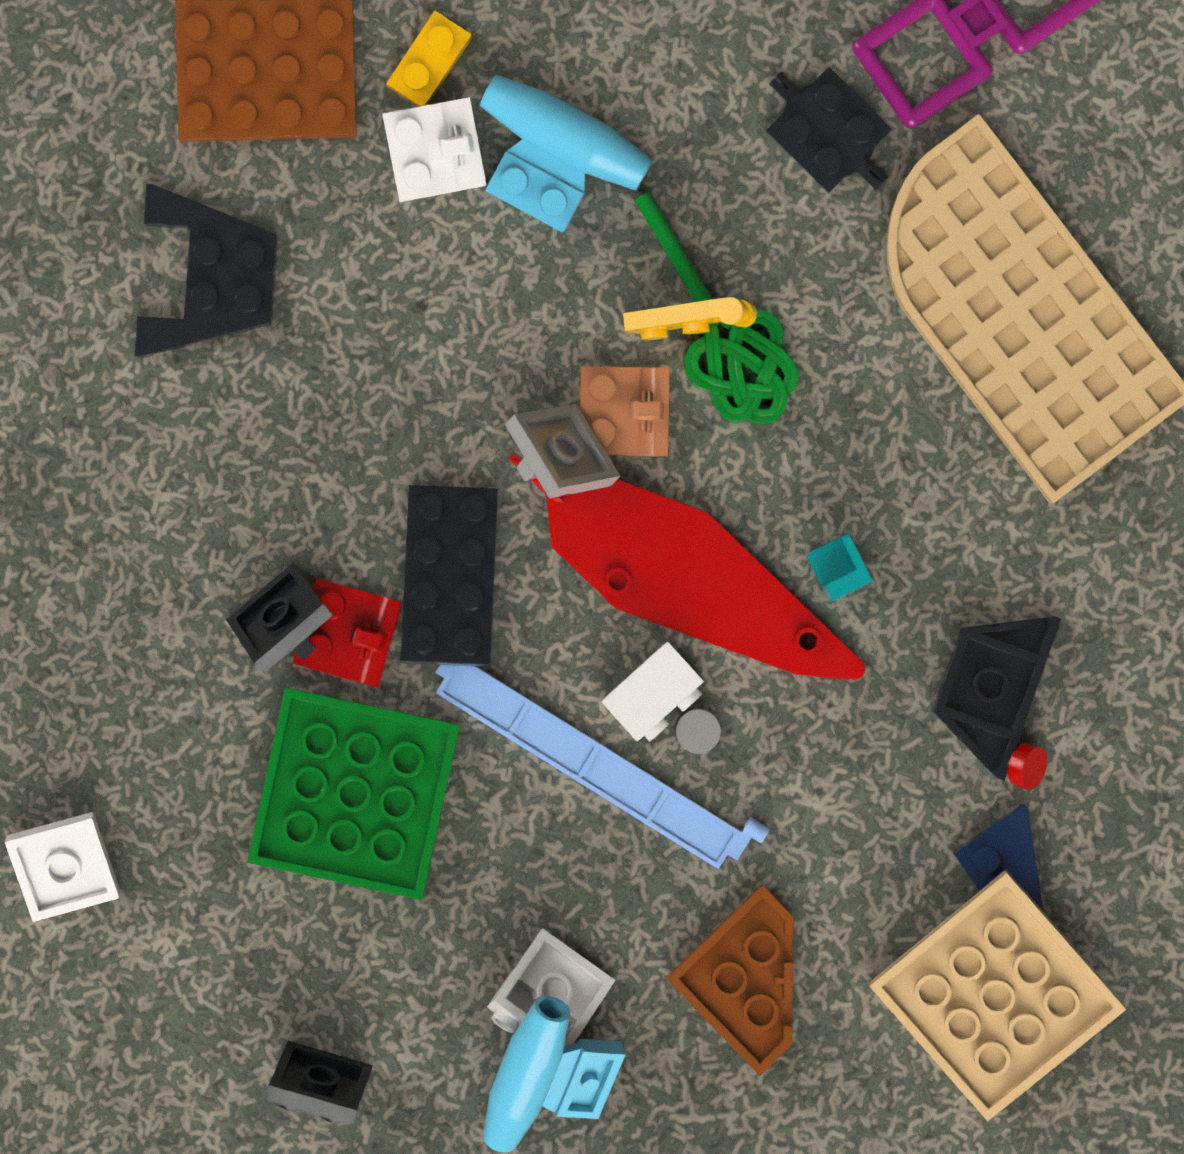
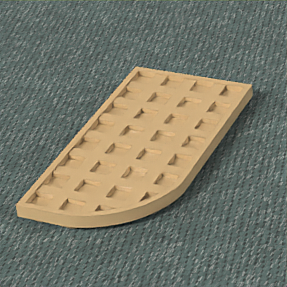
[886,114,1184,505]

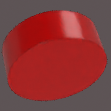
[1008,743,1047,790]

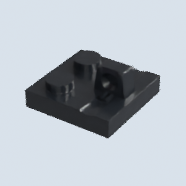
[226,562,333,674]
[265,1041,373,1126]

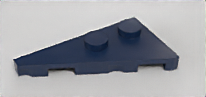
[952,804,1044,912]

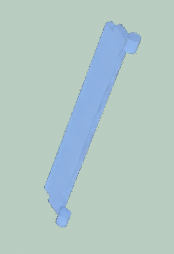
[435,665,770,869]

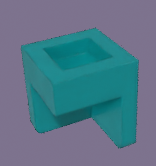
[807,533,873,602]

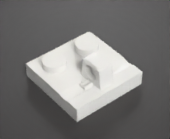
[382,97,487,202]
[5,812,121,922]

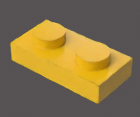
[386,10,472,107]

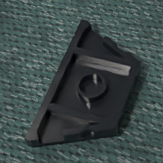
[932,616,1061,781]

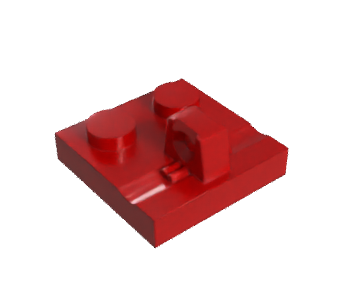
[292,578,403,688]

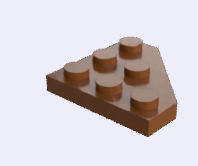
[666,884,794,1076]

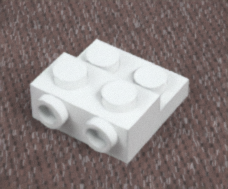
[487,928,615,1046]

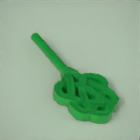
[635,192,799,425]

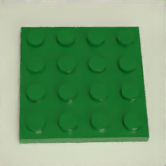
[247,687,460,900]

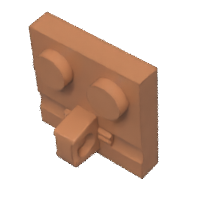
[580,366,670,457]

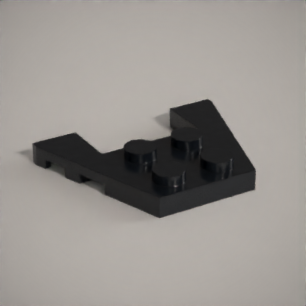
[135,184,278,358]

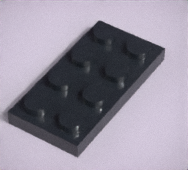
[400,485,498,667]

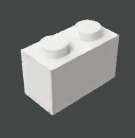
[601,641,704,742]

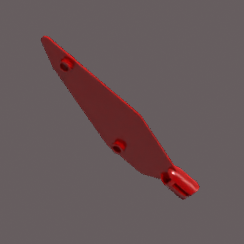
[508,452,865,680]

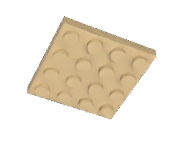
[869,869,1126,1122]

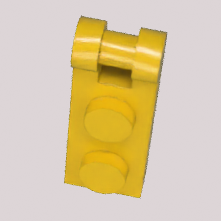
[623,297,757,340]

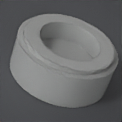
[676,709,721,754]

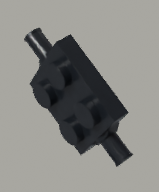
[766,67,892,194]

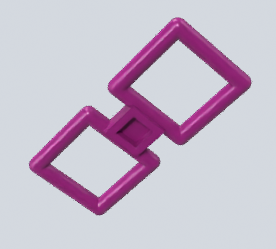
[852,0,1100,129]

